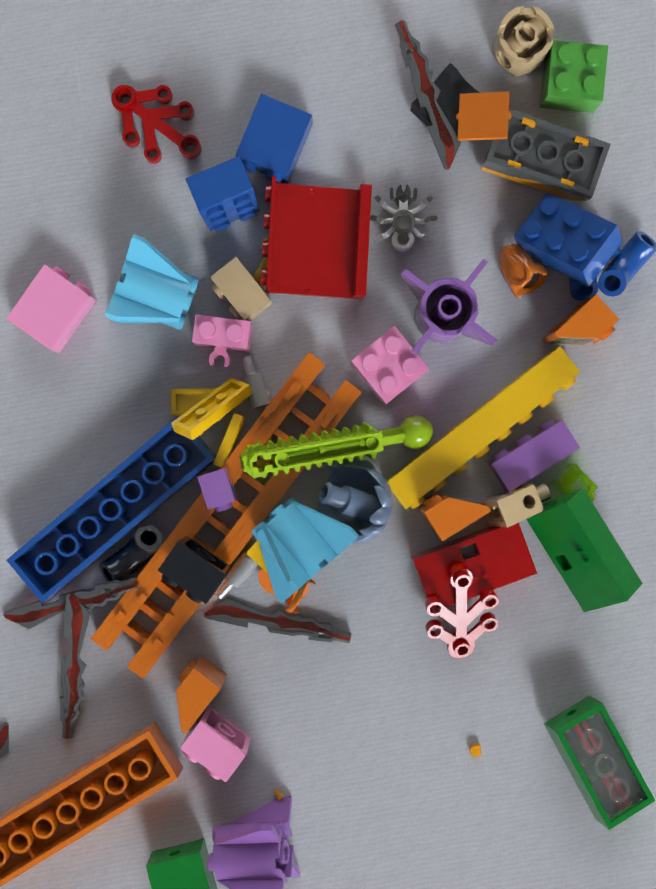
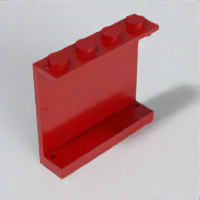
[260,176,372,300]

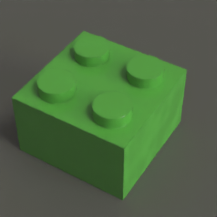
[540,40,608,113]

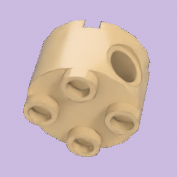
[492,6,554,77]

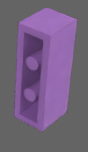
[488,418,580,492]

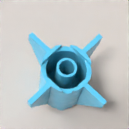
[105,234,200,331]
[251,497,360,603]

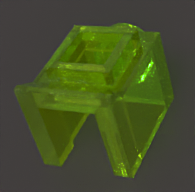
[550,463,598,501]

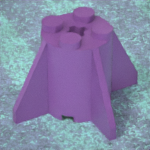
[401,259,497,355]
[208,796,300,889]

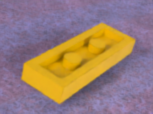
[171,378,252,440]

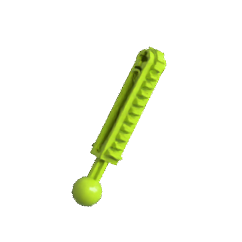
[239,415,434,479]

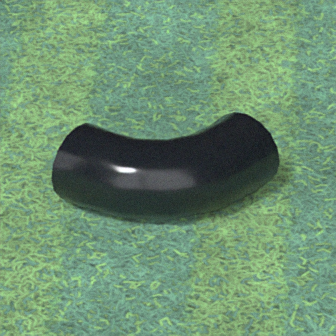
[99,525,163,582]

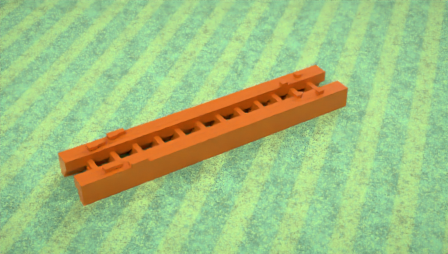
[90,352,362,679]

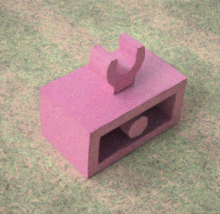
[192,314,253,368]

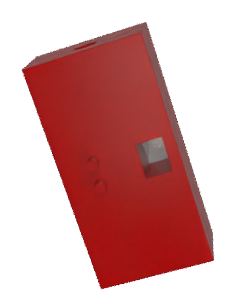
[411,523,538,608]

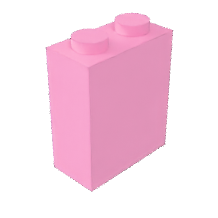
[6,264,97,353]

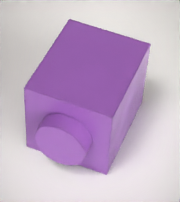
[197,467,238,512]

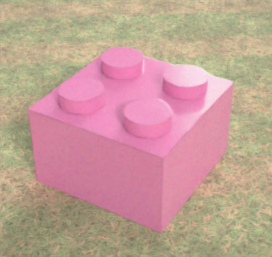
[350,326,429,405]
[180,705,251,782]

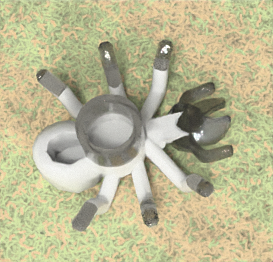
[370,184,438,253]

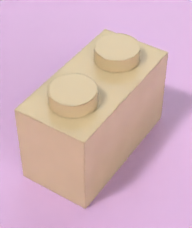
[210,257,272,321]

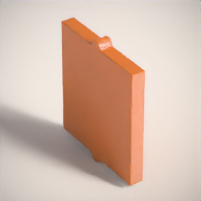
[456,91,512,141]

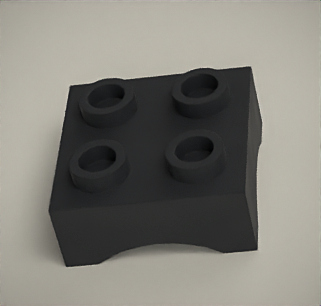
[410,63,480,148]

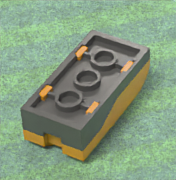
[481,109,611,201]

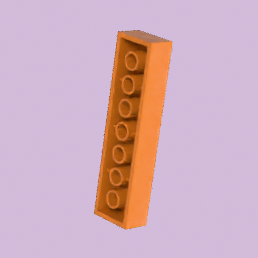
[0,721,183,887]

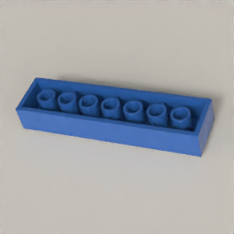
[6,416,216,603]

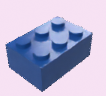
[185,156,260,232]
[514,192,622,287]

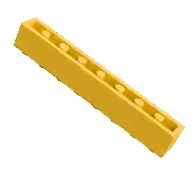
[387,346,581,509]

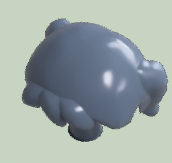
[311,458,393,544]

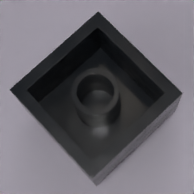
[158,536,233,604]

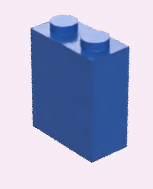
[236,94,313,184]

